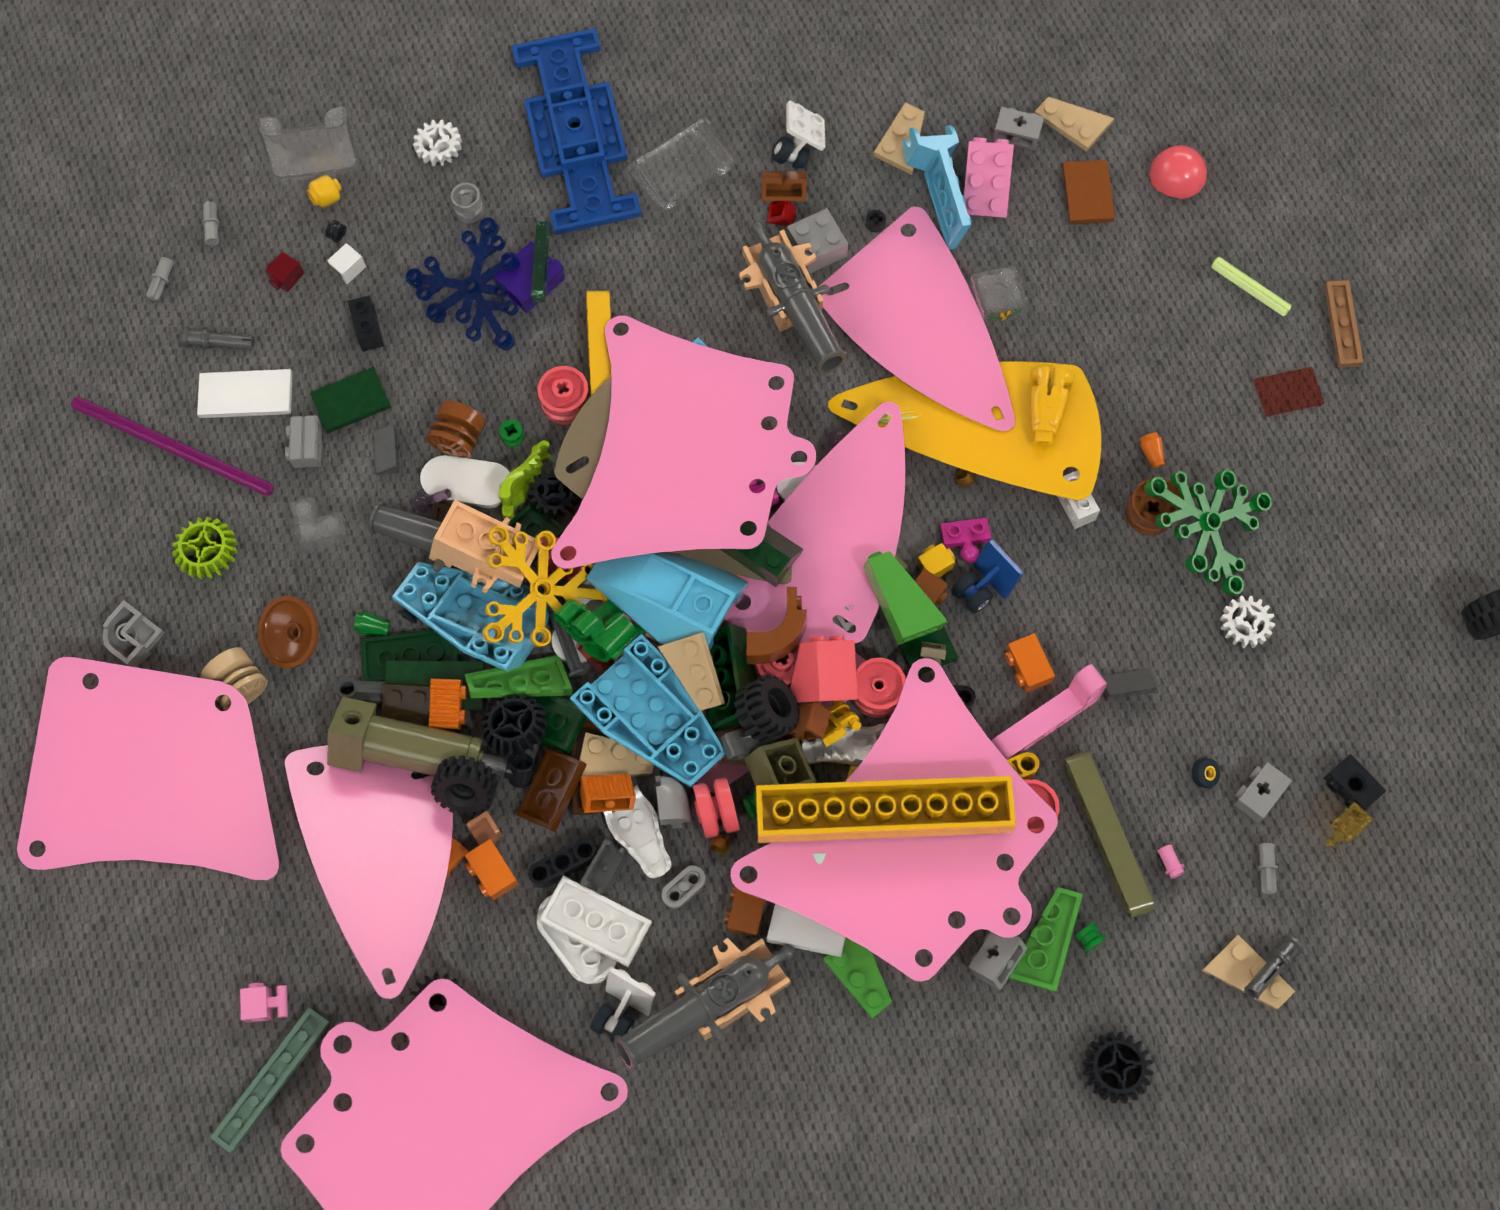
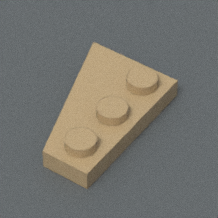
[1035,97,1114,152]
[874,102,925,175]
[658,632,725,711]
[579,733,654,781]
[1202,935,1295,1010]

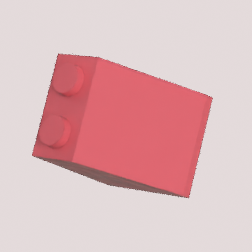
[790,636,858,703]

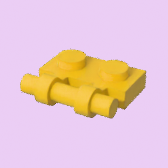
[819,701,861,747]

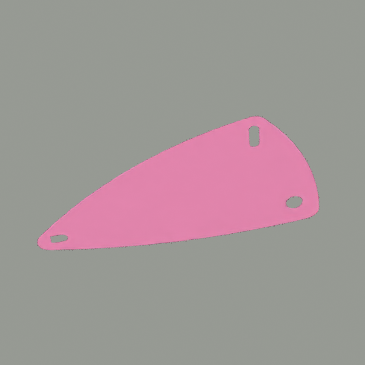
[820,207,1015,431]
[724,402,905,643]
[285,745,453,999]

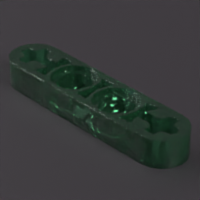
[531,221,550,303]

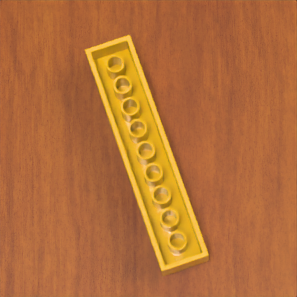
[756,776,1016,843]

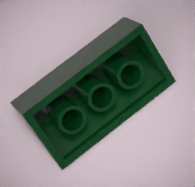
[720,521,803,587]
[705,624,757,732]

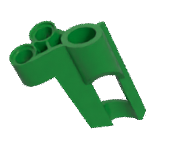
[553,599,645,662]

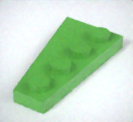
[465,655,572,698]
[1008,887,1083,993]

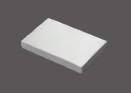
[767,904,846,957]

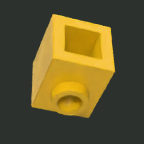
[916,543,955,578]

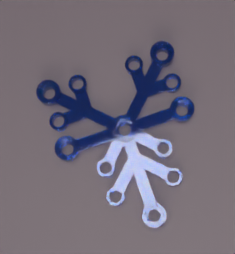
[406,218,520,351]

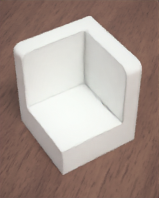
[328,243,366,284]

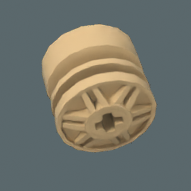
[200,647,267,711]

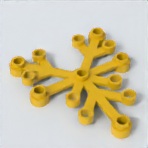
[482,525,608,647]

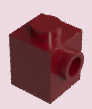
[265,251,305,292]

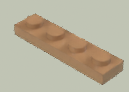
[1324,280,1363,368]

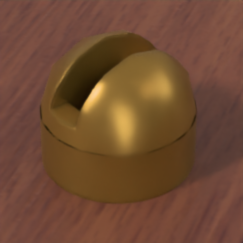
[955,469,975,488]
[709,834,731,856]

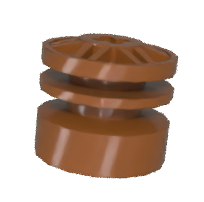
[426,400,486,459]
[1125,477,1182,536]

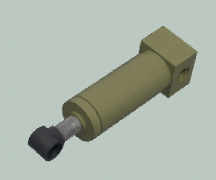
[327,697,534,788]

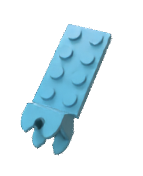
[903,125,971,250]

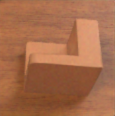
[466,811,503,845]

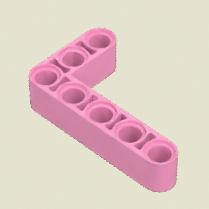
[991,664,1107,760]

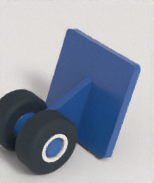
[951,539,1023,614]

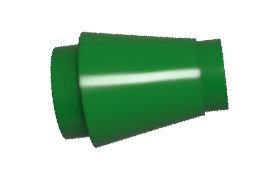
[353,611,391,635]

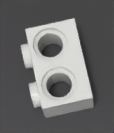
[1057,470,1100,529]

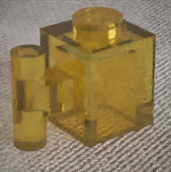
[1326,802,1374,847]

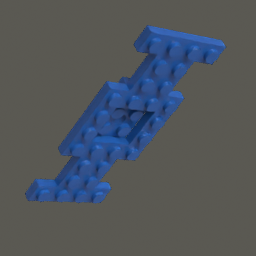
[512,28,642,235]

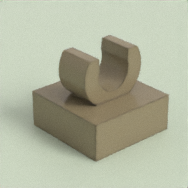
[920,641,946,666]

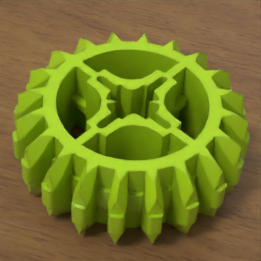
[172,516,238,580]

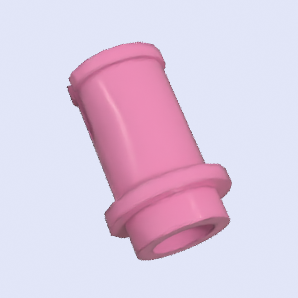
[1157,845,1185,879]

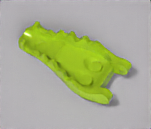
[499,440,551,519]

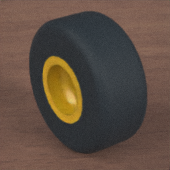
[1192,758,1220,788]

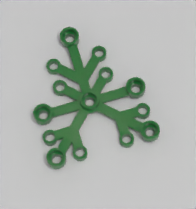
[1144,470,1272,595]

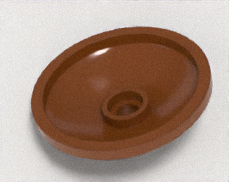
[258,596,319,668]

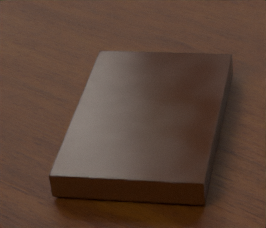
[517,748,587,832]

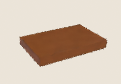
[1062,160,1115,225]

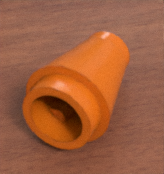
[1139,432,1165,469]

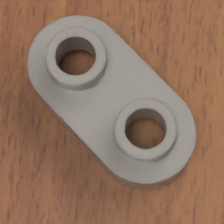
[662,866,706,909]

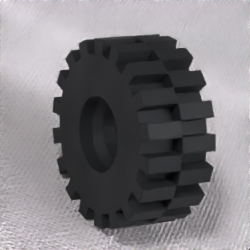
[431,755,498,816]

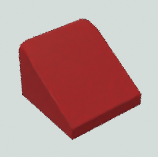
[767,201,796,226]

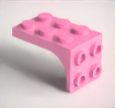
[963,137,1014,218]

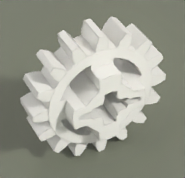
[413,120,462,166]
[1220,596,1275,648]

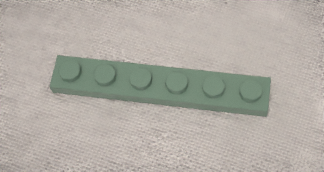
[210,1007,331,1154]

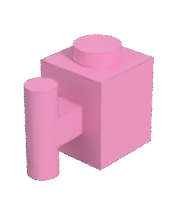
[240,983,288,1023]

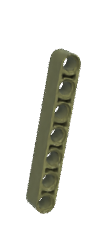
[1063,750,1155,919]

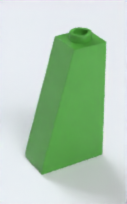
[863,551,947,645]

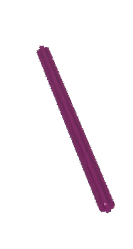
[71,397,274,496]

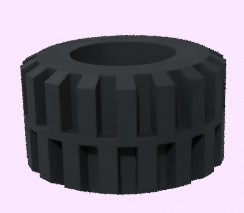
[1461,589,1500,640]
[734,675,800,744]

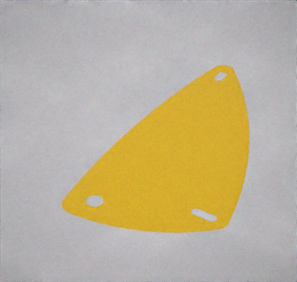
[828,361,1101,500]

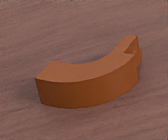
[747,587,807,664]

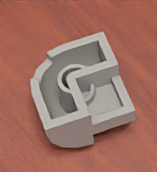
[102,600,165,667]
[655,776,691,829]

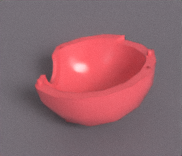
[1149,145,1207,199]

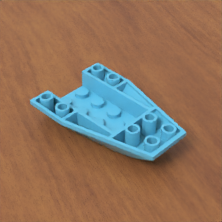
[586,552,748,651]
[392,562,552,671]
[570,634,726,788]

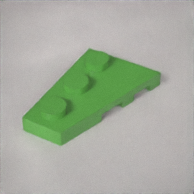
[823,938,892,1019]

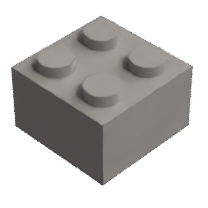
[787,208,848,274]

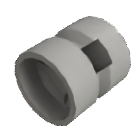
[451,183,484,223]

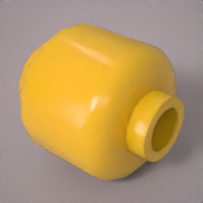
[307,175,342,208]

